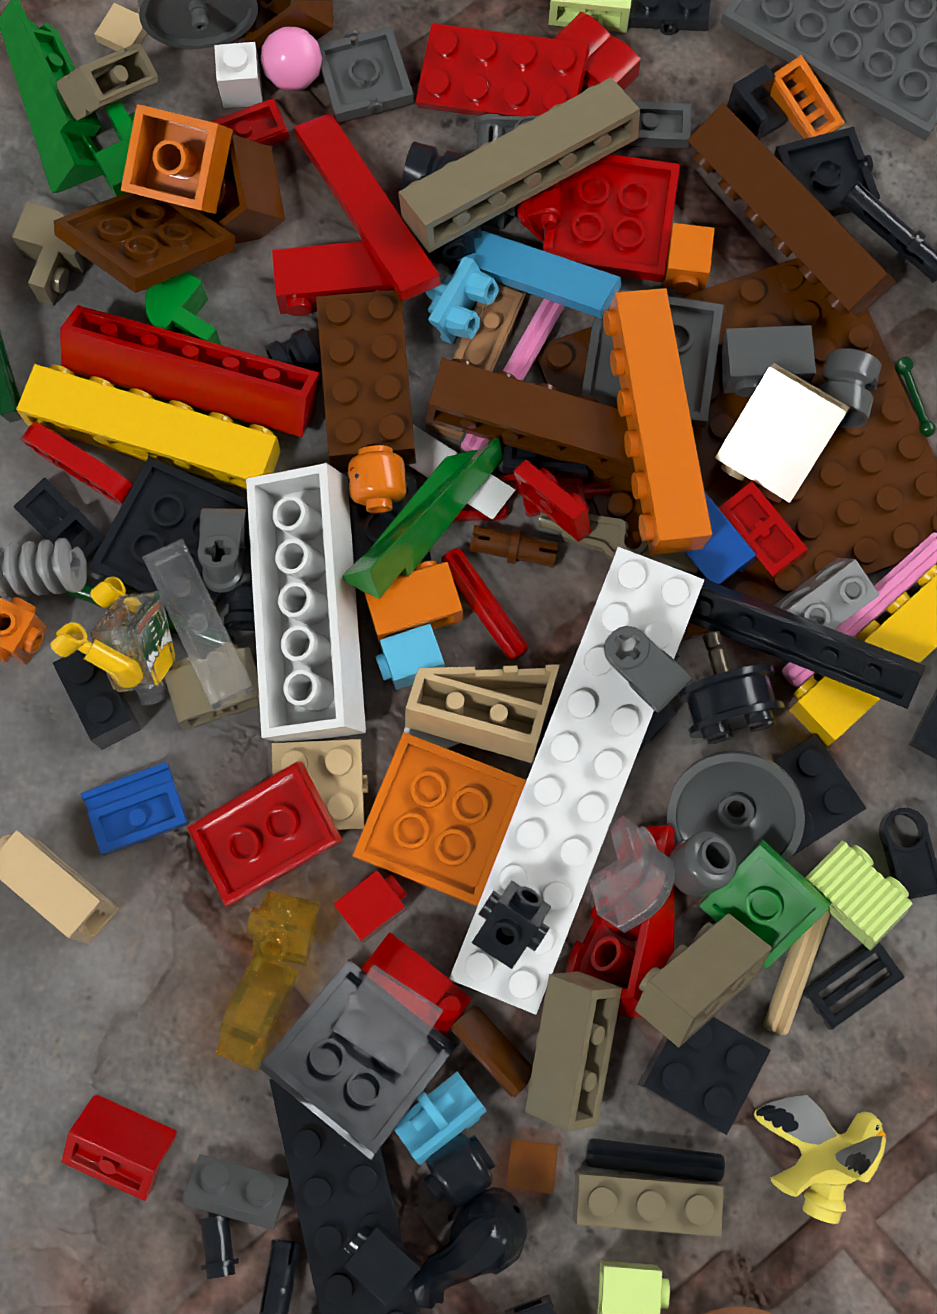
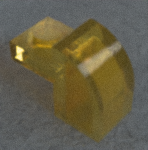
[215,953,299,1072]

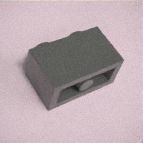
[720,325,816,397]

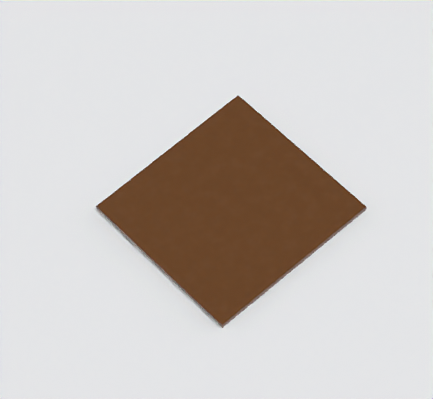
[536,258,937,642]

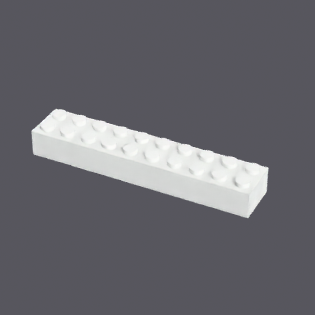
[449,547,704,1015]

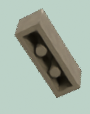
[635,913,772,1047]
[525,972,622,1132]
[573,1170,724,1237]

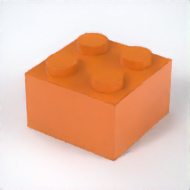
[121,104,233,214]

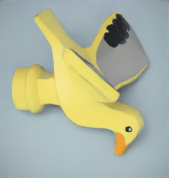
[754,1095,886,1224]

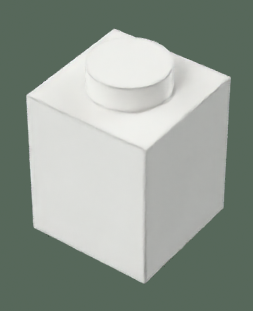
[214,42,263,109]

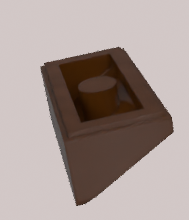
[451,1006,533,1097]

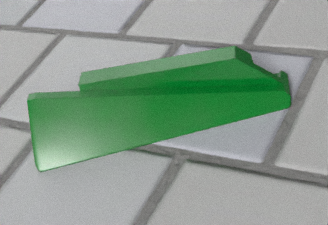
[0,0,102,193]
[342,437,503,599]

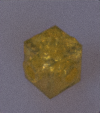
[247,891,320,966]

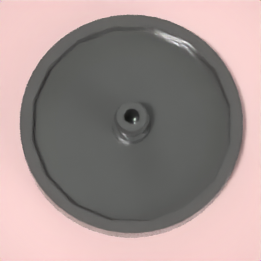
[137,0,258,49]

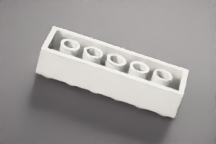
[246,463,366,743]

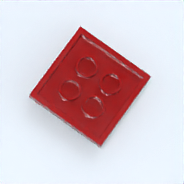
[543,154,680,283]

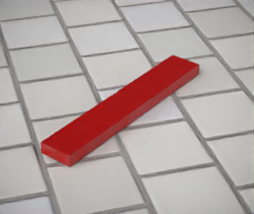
[294,113,440,301]

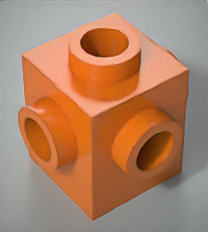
[0,596,48,665]

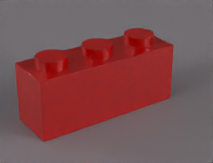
[272,241,403,316]

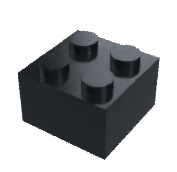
[637,1017,771,1135]

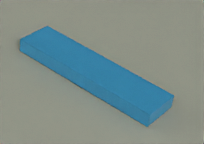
[456,230,622,319]

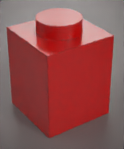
[333,870,407,943]

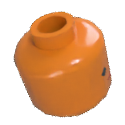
[348,445,407,513]

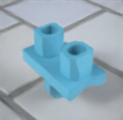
[426,257,499,344]
[394,1072,487,1165]

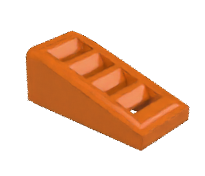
[770,55,845,139]

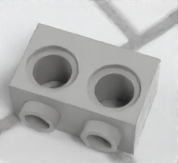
[773,558,879,629]

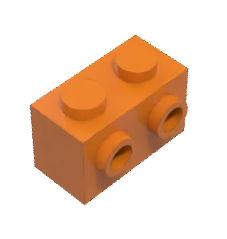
[364,561,463,646]

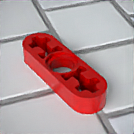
[20,421,133,505]

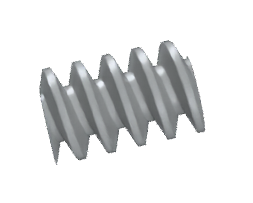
[0,538,87,599]

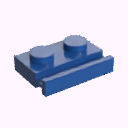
[81,762,189,856]

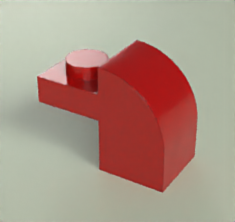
[361,932,472,1036]

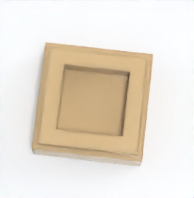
[94,3,147,51]

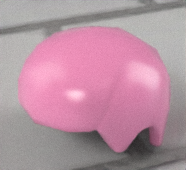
[260,27,323,91]

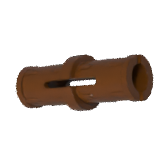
[469,525,559,568]

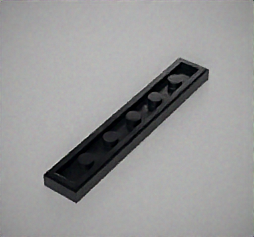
[672,566,926,709]

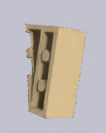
[405,665,559,763]

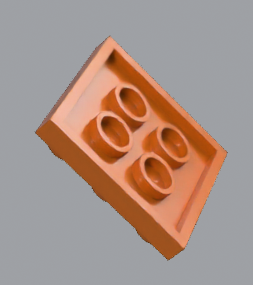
[352,732,527,907]

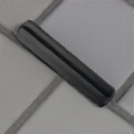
[586,1138,725,1182]

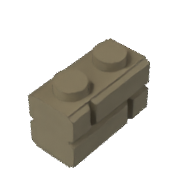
[56,42,158,121]

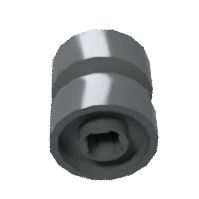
[819,349,882,428]

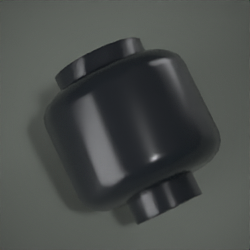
[423,1133,496,1206]

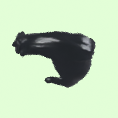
[408,1187,528,1309]

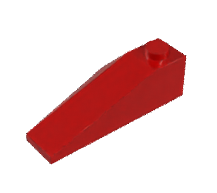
[566,825,675,1018]

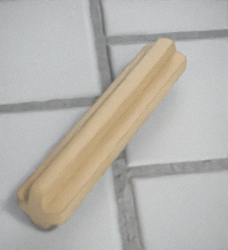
[763,910,830,1035]

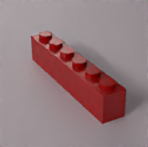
[60,305,319,437]

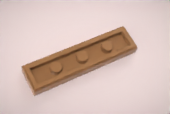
[425,282,526,441]

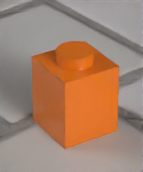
[663,223,715,294]

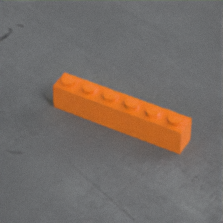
[603,288,712,555]

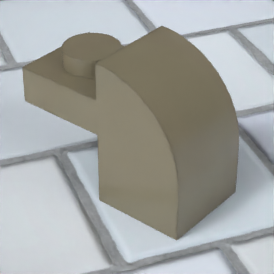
[12,201,86,306]

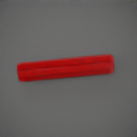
[441,548,529,661]

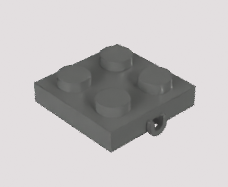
[319,26,414,123]

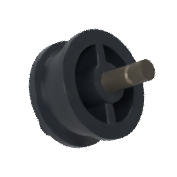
[678,631,786,745]

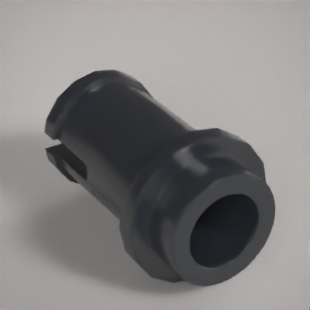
[199,1216,239,1279]

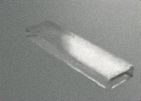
[143,538,255,710]

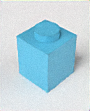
[375,623,445,690]

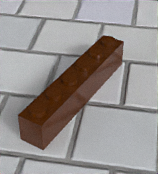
[687,103,896,318]
[425,357,635,481]

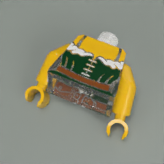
[50,577,175,705]

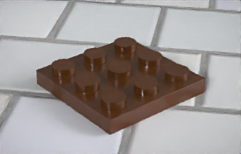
[54,192,235,293]

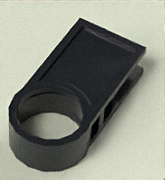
[879,808,937,900]

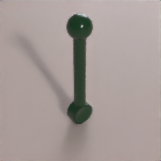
[895,357,936,437]

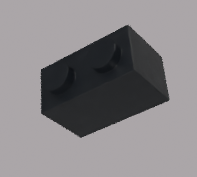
[53,642,142,750]

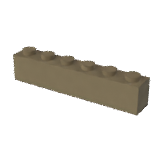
[398,77,640,253]

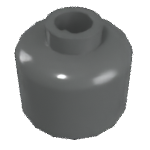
[668,831,737,897]

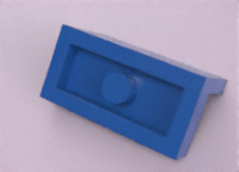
[685,491,756,585]

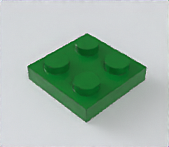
[699,839,831,969]

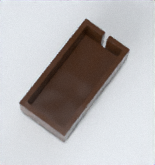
[316,290,416,473]

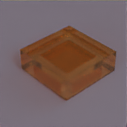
[506,1138,558,1194]

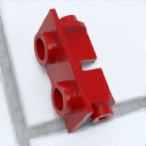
[518,181,561,241]

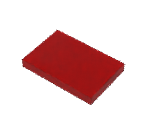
[187,761,343,907]

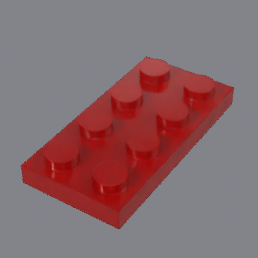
[415,23,590,117]

